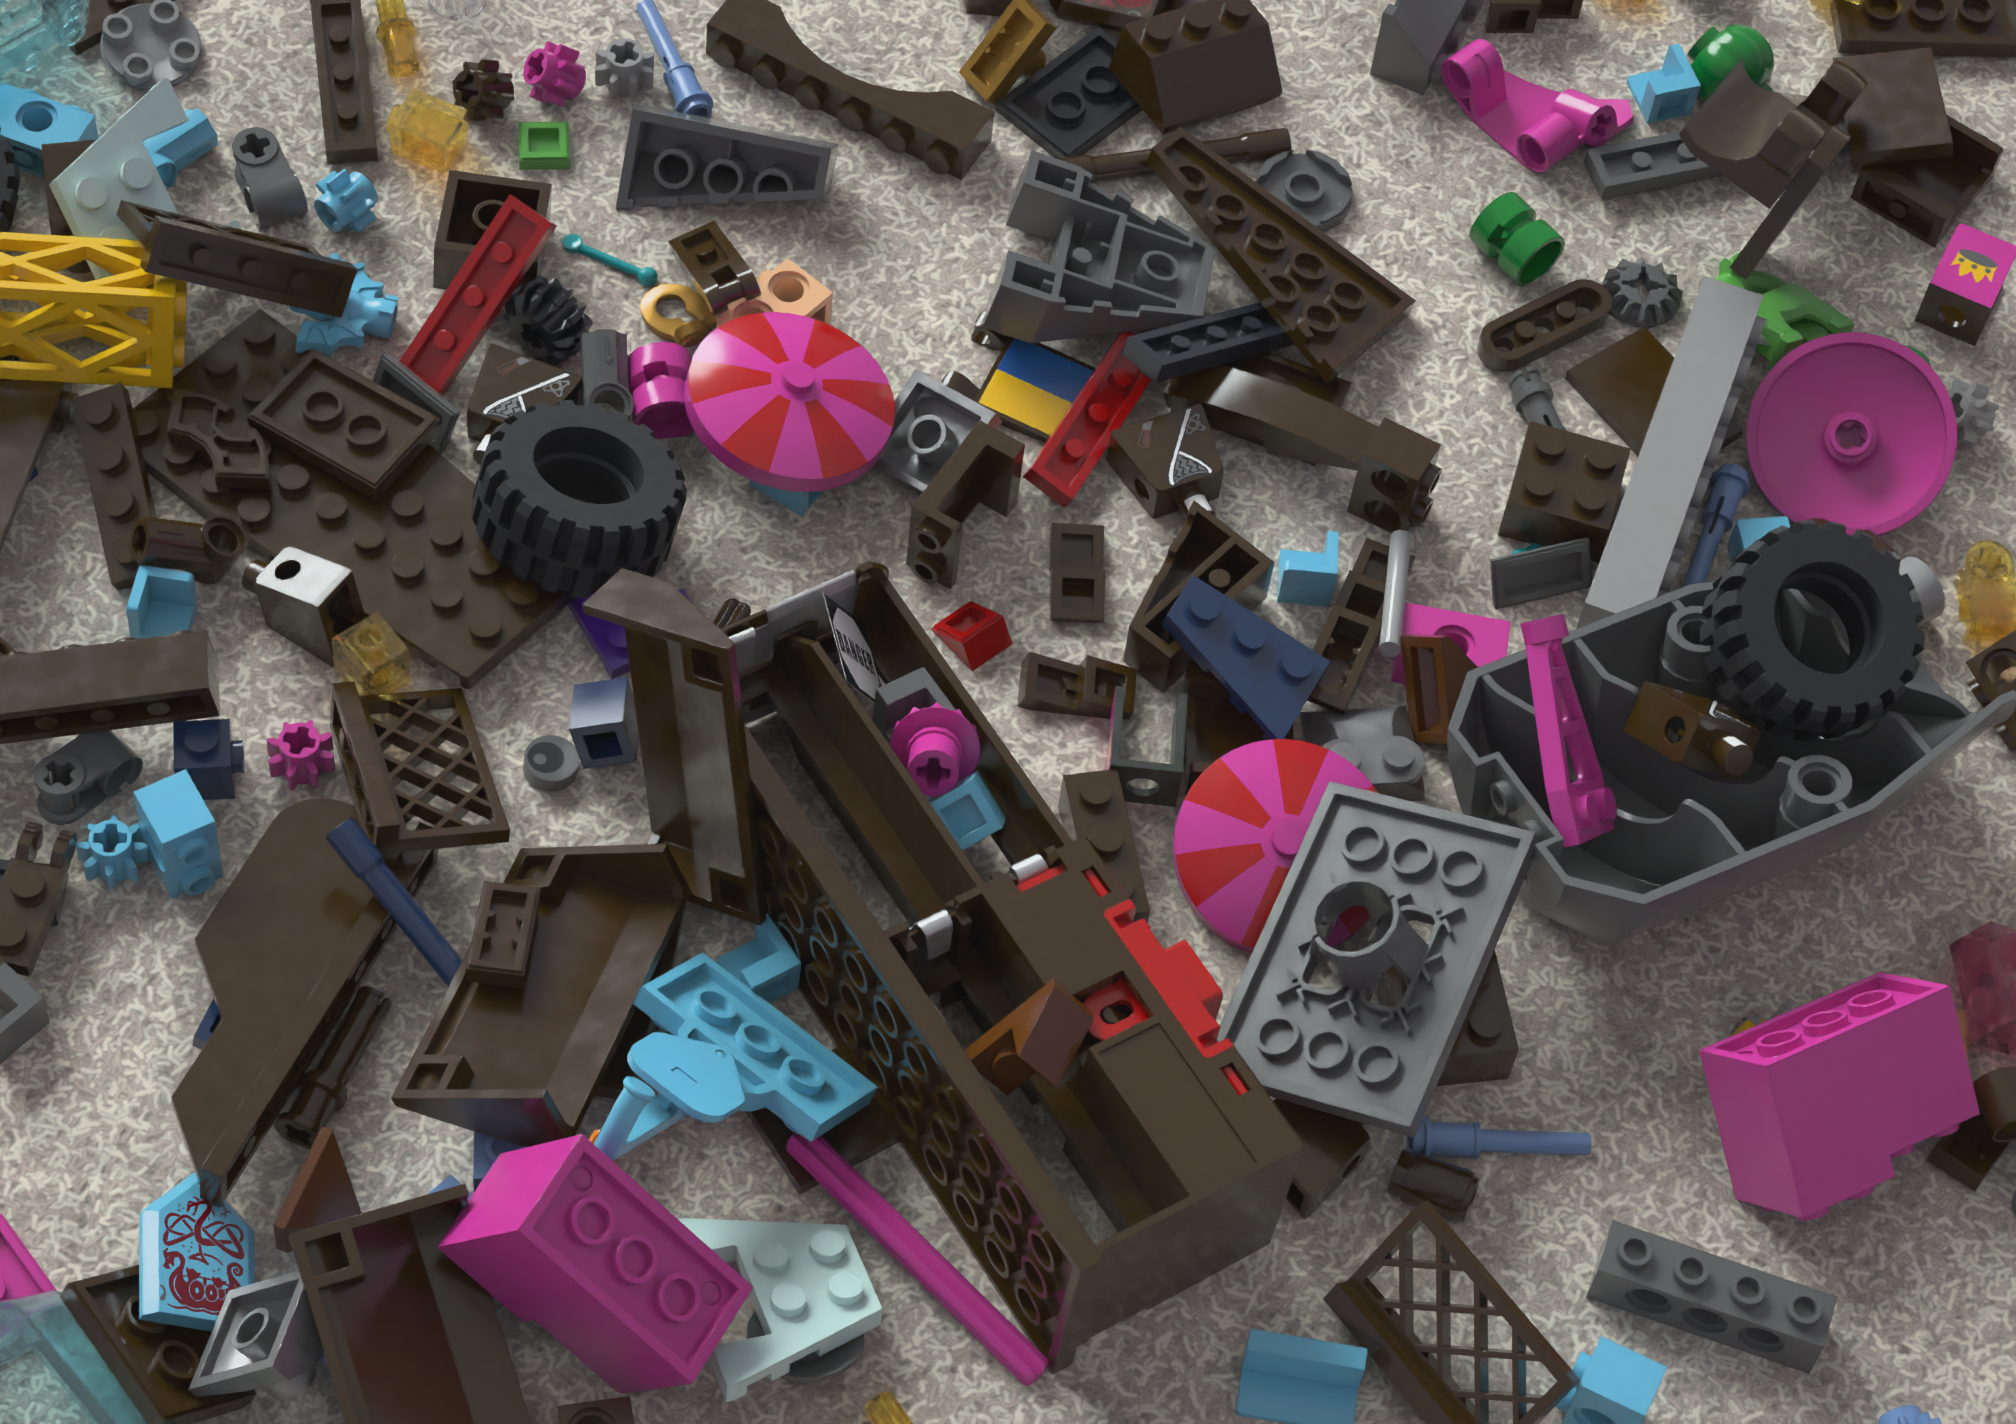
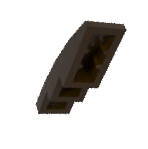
[1163,365,1378,471]
[1307,538,1416,715]

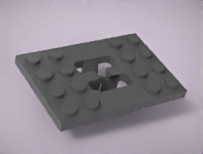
[1217,781,1539,1138]

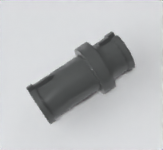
[1508,367,1567,431]

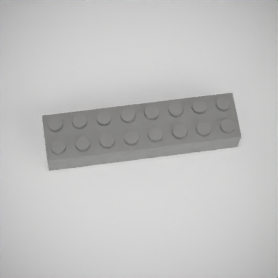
[1576,276,1766,629]

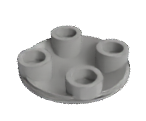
[100,0,202,89]

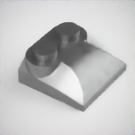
[874,369,1002,493]
[1299,706,1425,801]
[188,1270,323,1400]

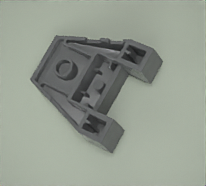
[982,150,1215,343]

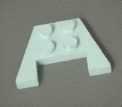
[49,78,242,280]
[677,1218,882,1402]

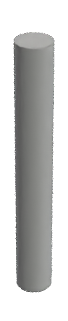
[1379,530,1412,657]

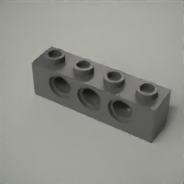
[1586,1220,1837,1374]

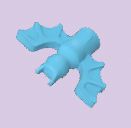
[289,253,399,357]

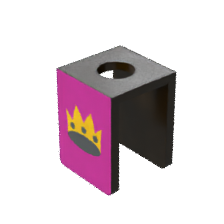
[1914,224,2016,346]

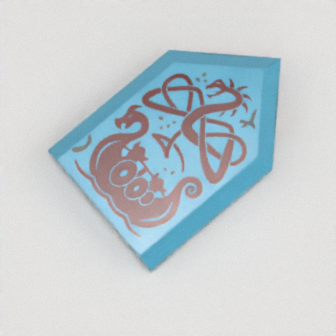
[139,1172,255,1332]

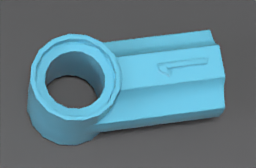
[143,108,218,188]

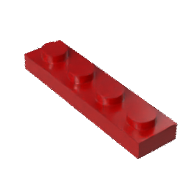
[400,195,557,396]
[1023,331,1152,508]

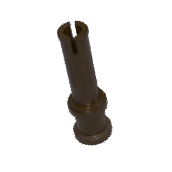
[274,986,392,1150]

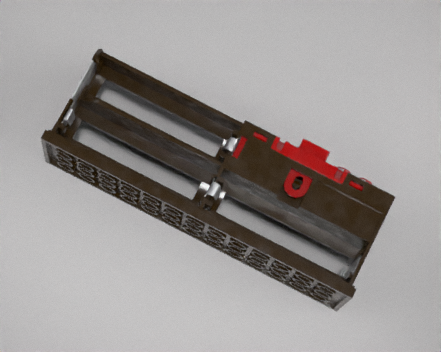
[720,561,1304,1375]

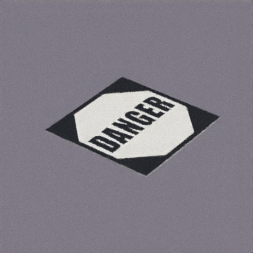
[823,593,881,702]

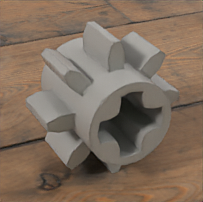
[595,38,654,100]
[1947,379,1999,445]

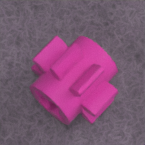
[523,41,586,107]
[266,719,335,791]

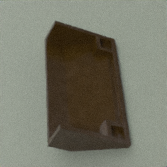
[582,568,767,926]
[391,844,692,1146]
[289,1184,532,1424]

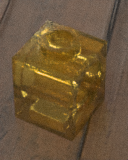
[332,612,411,696]

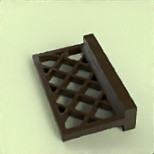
[116,200,358,318]
[330,681,510,868]
[1323,1201,1580,1424]

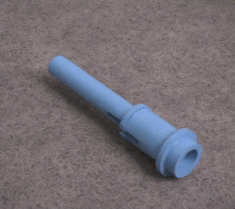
[636,0,713,118]
[1682,463,1751,587]
[1406,1116,1591,1159]

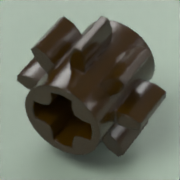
[452,59,515,121]

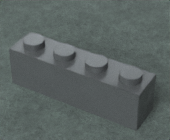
[1370,0,1484,96]
[615,105,839,209]

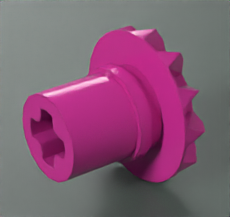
[890,702,980,797]

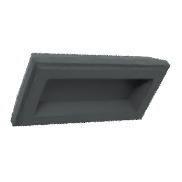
[372,353,461,454]
[1490,537,1592,609]

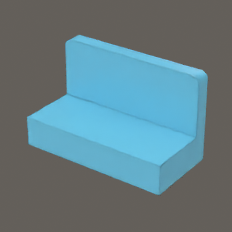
[1236,1328,1367,1424]

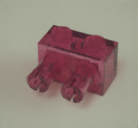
[1949,921,2016,1056]

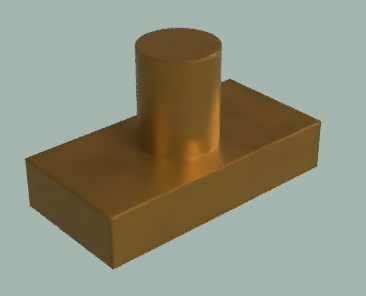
[959,0,1057,105]

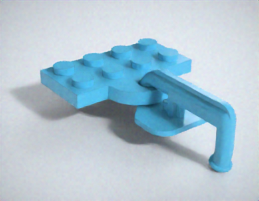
[594,952,878,1161]

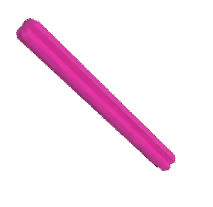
[786,1132,1049,1386]

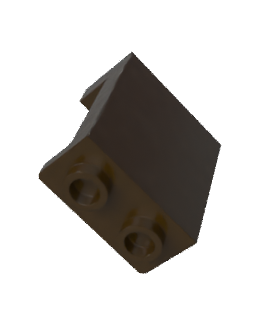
[1850,114,2004,248]
[906,420,1025,589]
[1183,660,1294,797]

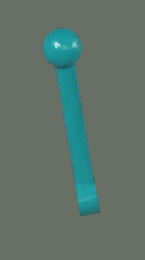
[562,234,658,287]

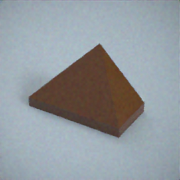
[1401,634,1478,744]
[273,1126,362,1253]

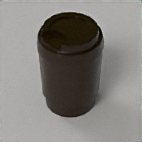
[1387,1150,1480,1223]

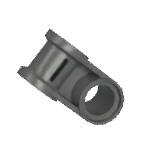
[232,127,308,229]
[34,730,143,825]

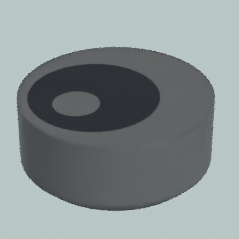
[523,735,580,792]

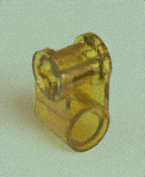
[1955,540,2016,642]

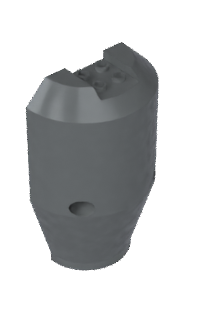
[1447,551,2016,944]

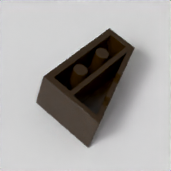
[1123,500,1275,693]

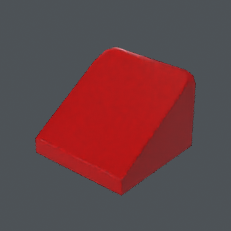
[931,601,1012,672]

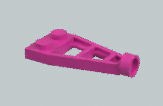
[1520,614,1617,848]

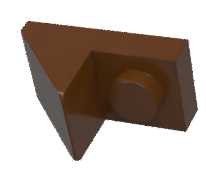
[965,979,1094,1096]

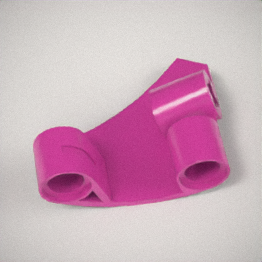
[1441,39,1633,173]

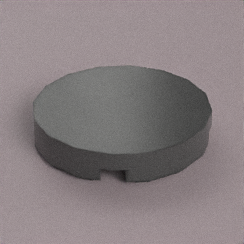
[1256,150,1353,232]

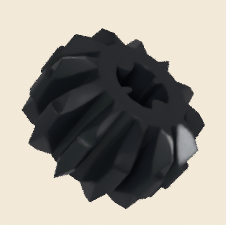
[501,275,593,367]

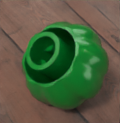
[1687,25,1775,103]

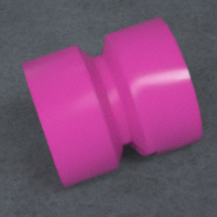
[628,342,694,439]

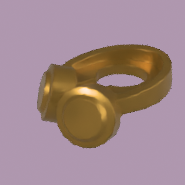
[640,284,717,347]

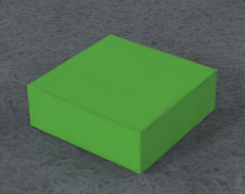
[518,122,570,170]

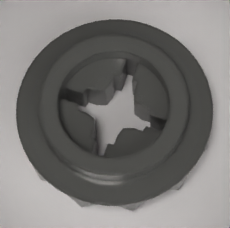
[1602,257,1683,327]

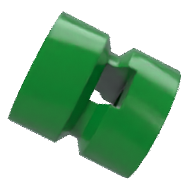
[1469,192,1565,287]

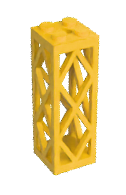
[0,232,188,388]

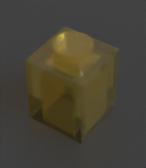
[386,88,469,174]

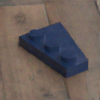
[1162,575,1330,740]

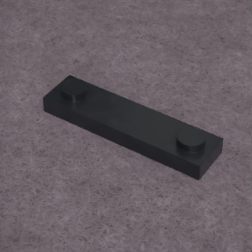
[1122,302,1295,383]

